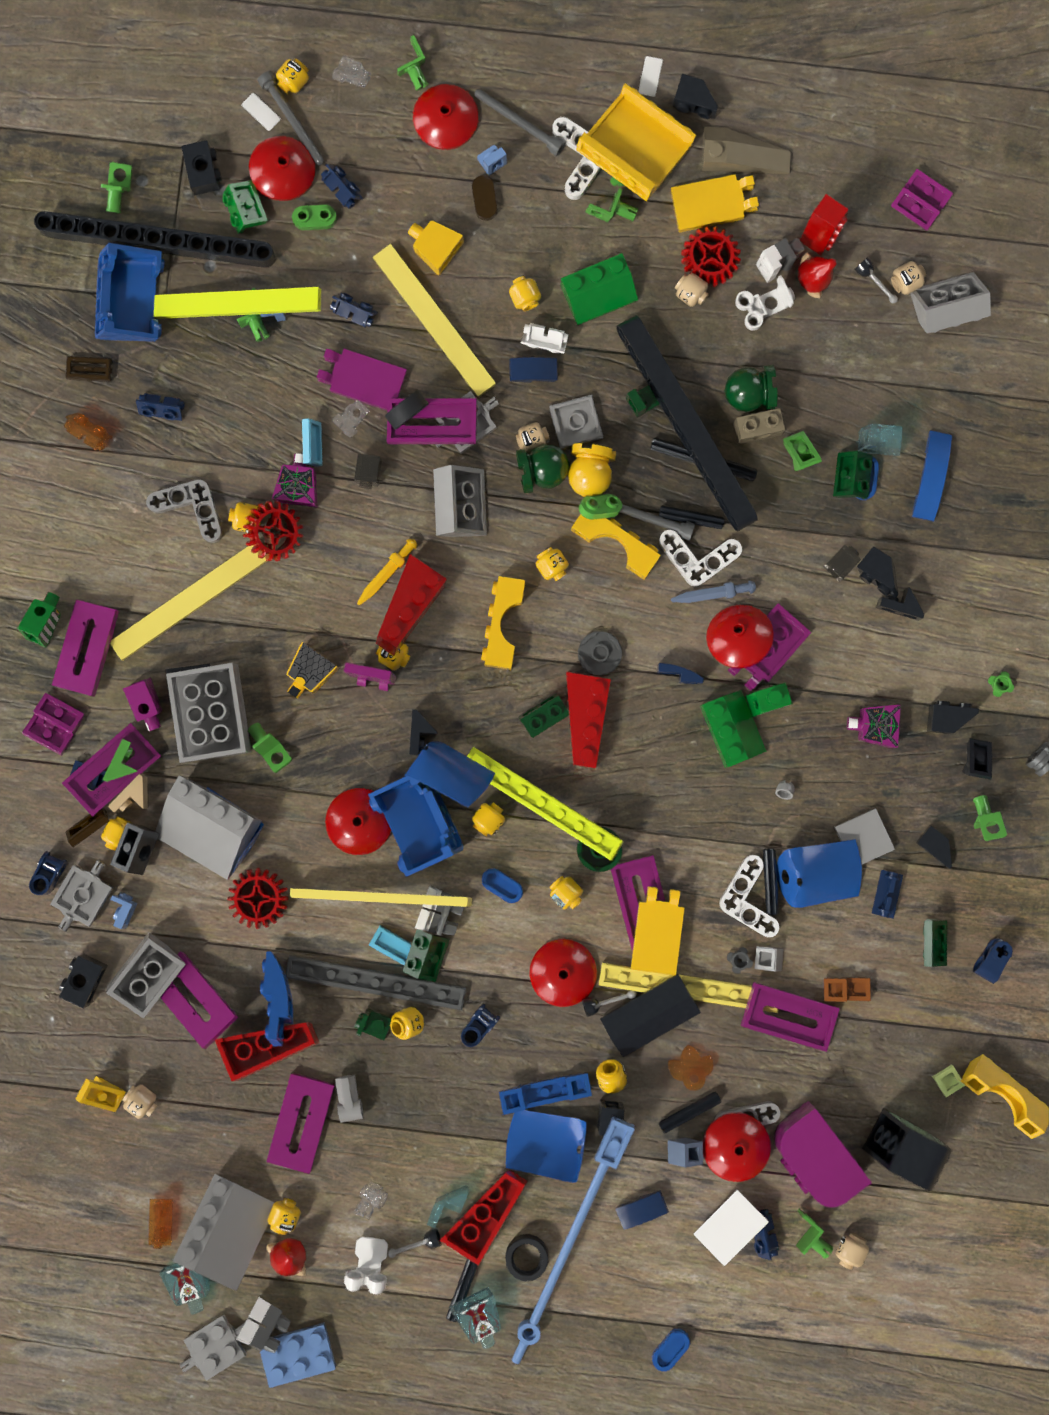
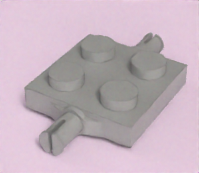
[435,391,499,454]
[50,860,114,932]
[180,1314,247,1381]

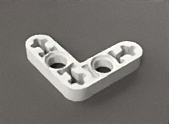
[553,117,601,200]
[659,530,742,587]
[719,855,779,937]

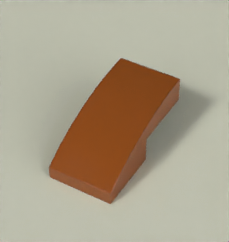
[824,977,871,1002]

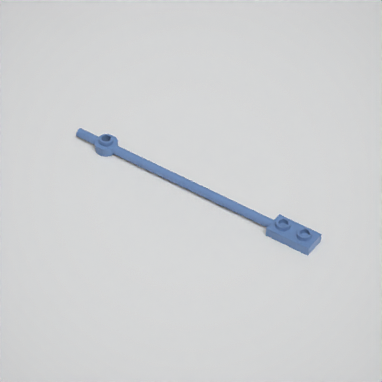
[512,1116,635,1364]

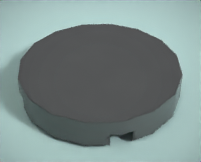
[578,631,622,676]

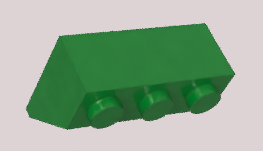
[560,253,638,326]
[700,690,767,768]

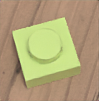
[932,1065,965,1097]

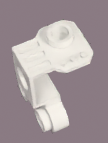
[735,275,795,331]
[344,1237,388,1294]

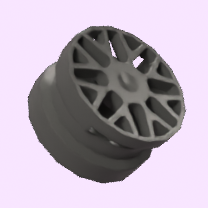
[1026,742,1049,777]

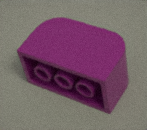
[774,1101,872,1207]

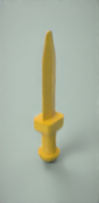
[357,539,417,605]

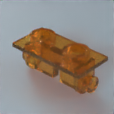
[64,413,112,451]
[148,1199,173,1249]

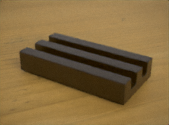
[65,356,113,382]
[66,807,110,848]

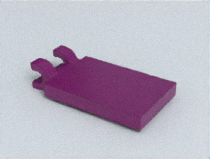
[316,348,407,411]
[727,603,812,691]
[344,663,396,691]

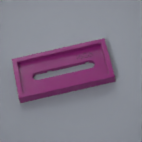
[387,398,477,444]
[52,600,119,697]
[62,723,161,816]
[610,855,666,953]
[160,951,238,1049]
[741,982,840,1052]
[266,1073,335,1174]

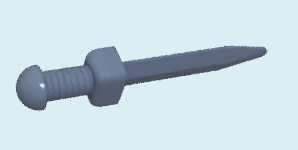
[671,581,756,603]

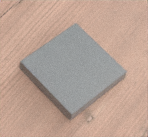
[549,395,603,449]
[834,808,895,865]

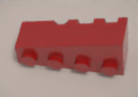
[800,194,849,256]
[376,554,447,656]
[566,672,611,769]
[215,1022,320,1082]
[439,1169,528,1265]

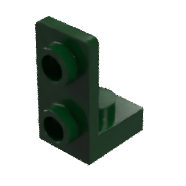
[626,385,660,418]
[354,1009,392,1041]

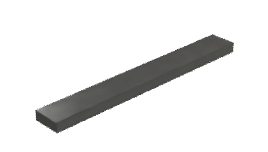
[285,955,466,1010]

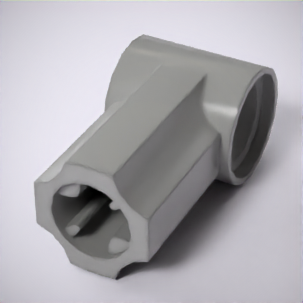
[335,1075,364,1123]

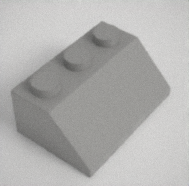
[910,272,991,333]
[433,465,487,537]
[106,932,185,1019]

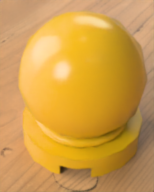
[568,443,616,497]

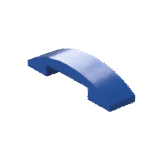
[912,430,952,521]
[499,1073,592,1115]

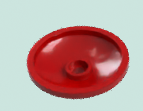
[413,84,479,150]
[249,136,315,201]
[706,605,774,669]
[325,788,391,855]
[530,939,597,1007]
[703,1112,771,1182]

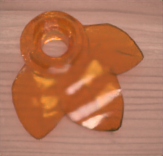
[668,1045,713,1091]

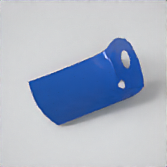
[404,741,495,808]
[777,839,862,908]
[506,1110,586,1183]

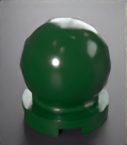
[724,365,778,412]
[516,445,569,493]

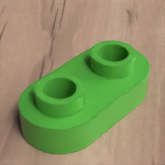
[292,205,337,230]
[579,494,622,520]

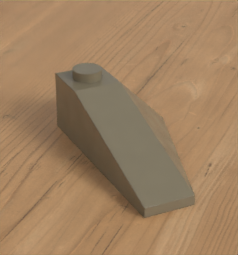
[702,127,790,174]

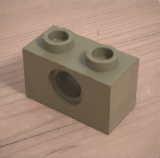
[734,408,785,445]

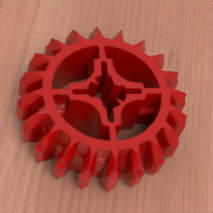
[681,226,741,287]
[243,501,303,561]
[227,868,289,929]

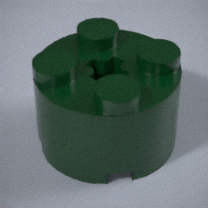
[576,826,622,872]

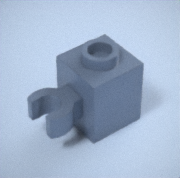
[668,1138,704,1167]

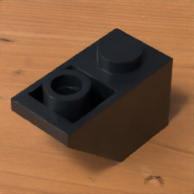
[673,74,718,119]
[857,546,898,598]
[927,701,979,734]

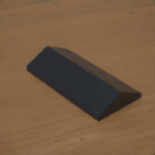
[600,974,701,1057]

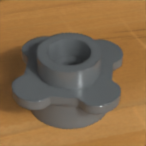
[727,947,753,974]

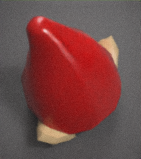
[798,252,837,298]
[266,1238,306,1276]

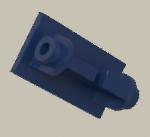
[321,164,364,209]
[330,292,378,328]
[136,393,185,421]
[871,870,903,919]
[754,1209,780,1260]

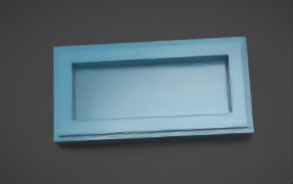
[302,418,322,467]
[369,925,412,965]

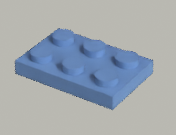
[260,1322,336,1388]

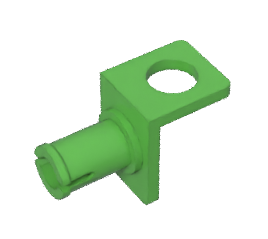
[397,35,429,91]
[101,162,132,213]
[585,188,638,222]
[237,287,270,342]
[248,723,292,773]
[973,795,1007,841]
[796,1208,833,1259]

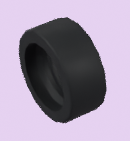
[385,390,429,430]
[505,1234,548,1282]

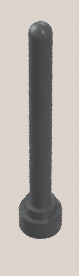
[257,71,324,165]
[474,89,566,156]
[619,504,695,541]

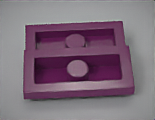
[891,169,953,231]
[22,693,85,756]

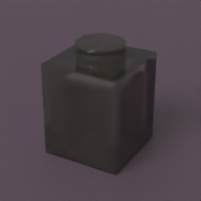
[354,454,382,489]
[824,545,862,582]

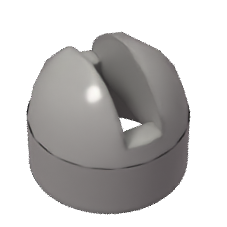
[775,780,795,800]

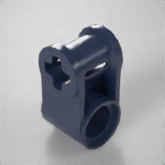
[29,851,67,895]
[973,938,1013,984]
[461,1003,500,1047]

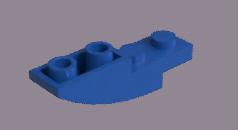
[260,951,293,1046]

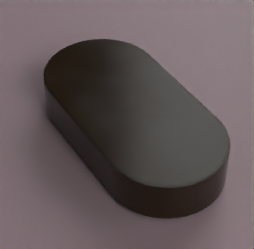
[472,175,497,221]

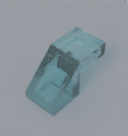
[427,1185,470,1228]

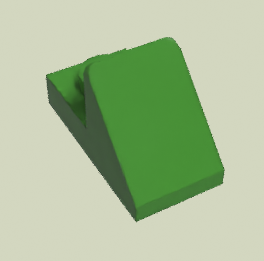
[783,431,822,471]
[102,739,137,782]

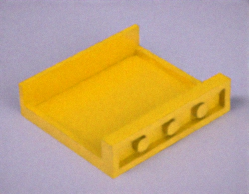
[576,83,696,201]

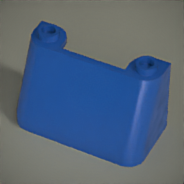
[95,243,164,341]
[368,776,463,877]

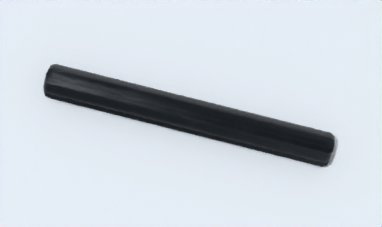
[650,438,758,481]

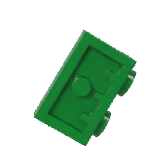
[222,180,268,234]

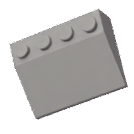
[166,663,252,763]
[155,775,262,880]
[172,1174,274,1291]

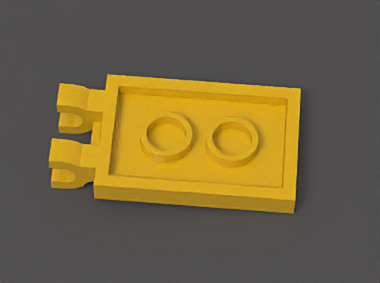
[670,174,759,233]
[630,886,684,975]

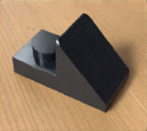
[876,587,924,621]
[409,709,438,756]
[962,738,992,780]

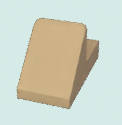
[108,774,148,813]

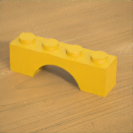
[571,514,661,580]
[481,576,525,670]
[961,1054,1049,1139]

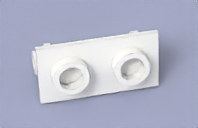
[521,323,569,354]

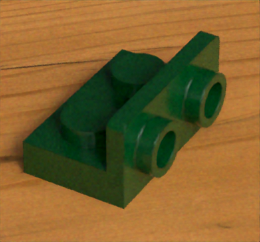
[833,451,873,499]
[518,694,569,738]
[923,919,947,967]
[403,929,450,982]

